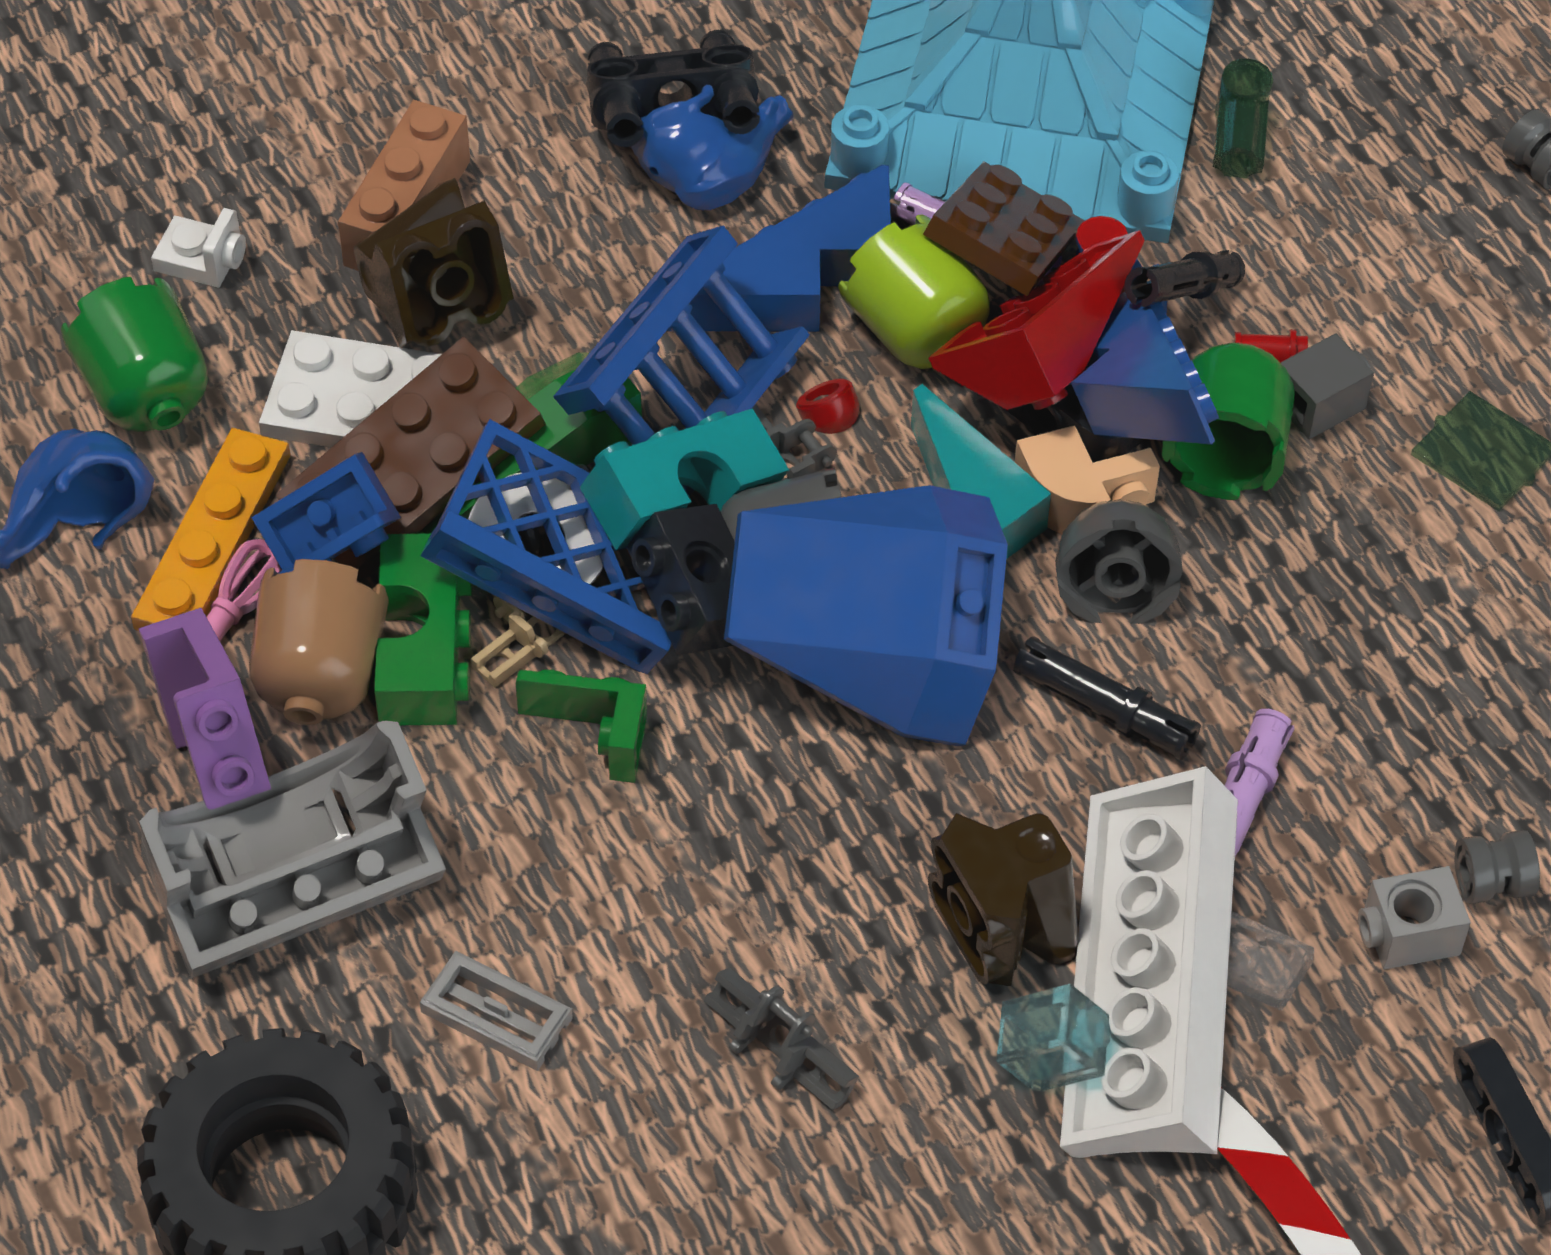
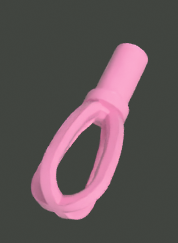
[207,539,282,642]

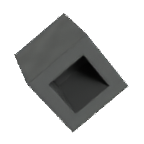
[1281,333,1374,439]

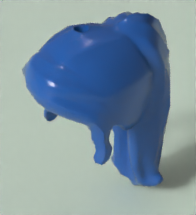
[630,85,794,210]
[0,428,154,569]

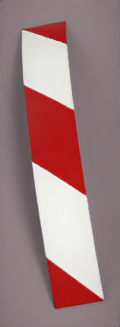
[1217,1087,1361,1255]

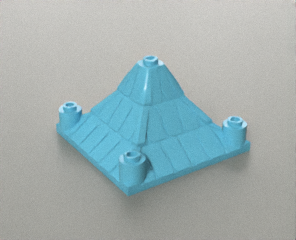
[824,0,1214,243]

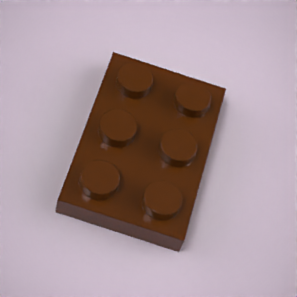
[923,161,1085,296]

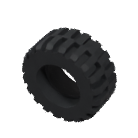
[137,1028,418,1255]

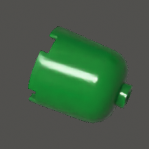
[61,277,208,432]
[1162,342,1295,500]

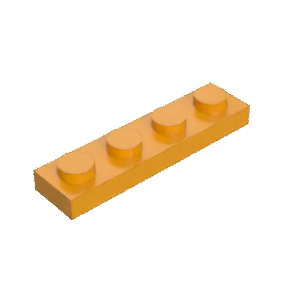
[131,427,291,631]

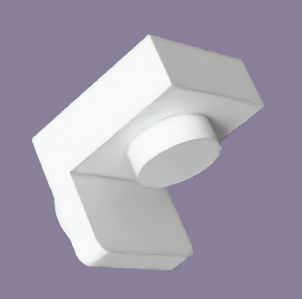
[151,208,246,288]

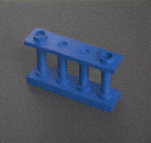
[553,225,810,496]

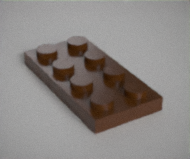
[275,336,546,582]

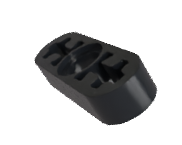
[1453,1037,1551,1227]

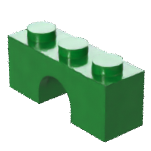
[374,533,472,726]

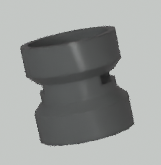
[1502,108,1551,190]
[1454,830,1540,904]

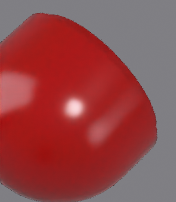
[796,379,860,434]

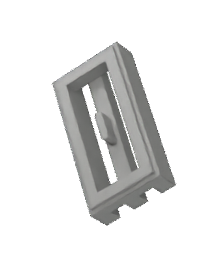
[420,951,573,1071]

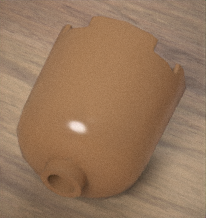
[249,559,389,725]

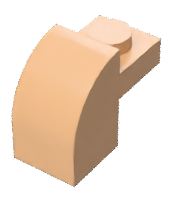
[1015,425,1160,534]

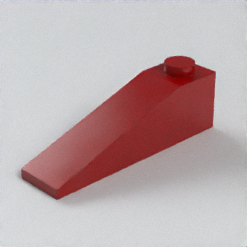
[928,230,1145,410]

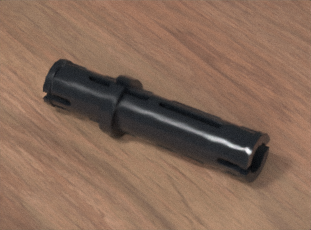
[1125,250,1245,307]
[1013,636,1201,760]

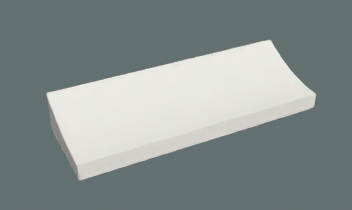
[1060,766,1238,1158]

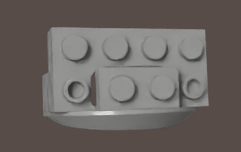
[139,721,446,979]

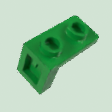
[515,670,647,783]

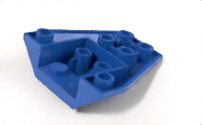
[724,485,1008,746]

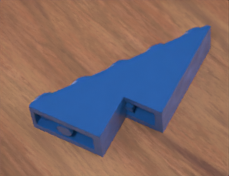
[667,165,891,332]
[1071,292,1219,444]

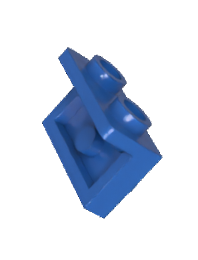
[251,452,401,574]

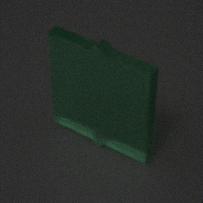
[1411,391,1551,511]

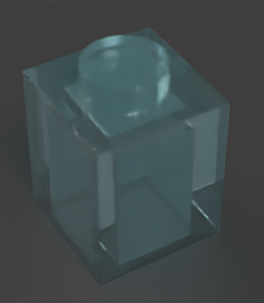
[996,983,1111,1092]

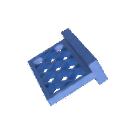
[420,419,672,674]

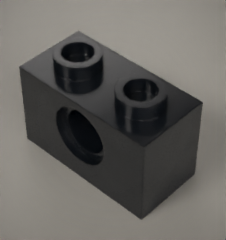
[627,504,735,655]

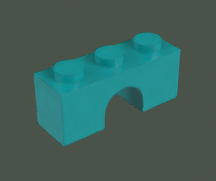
[580,408,789,550]

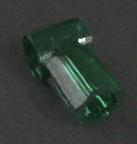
[1213,58,1273,178]

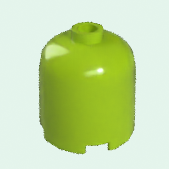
[838,214,990,369]

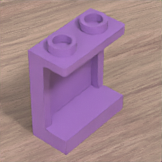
[138,608,271,810]

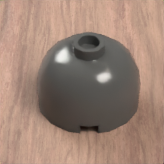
[1055,499,1183,624]

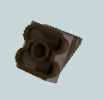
[354,178,514,347]
[928,813,1078,986]

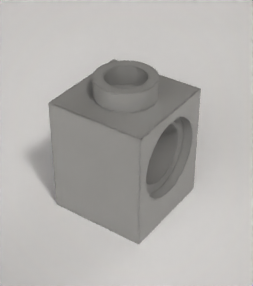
[1358,866,1471,970]

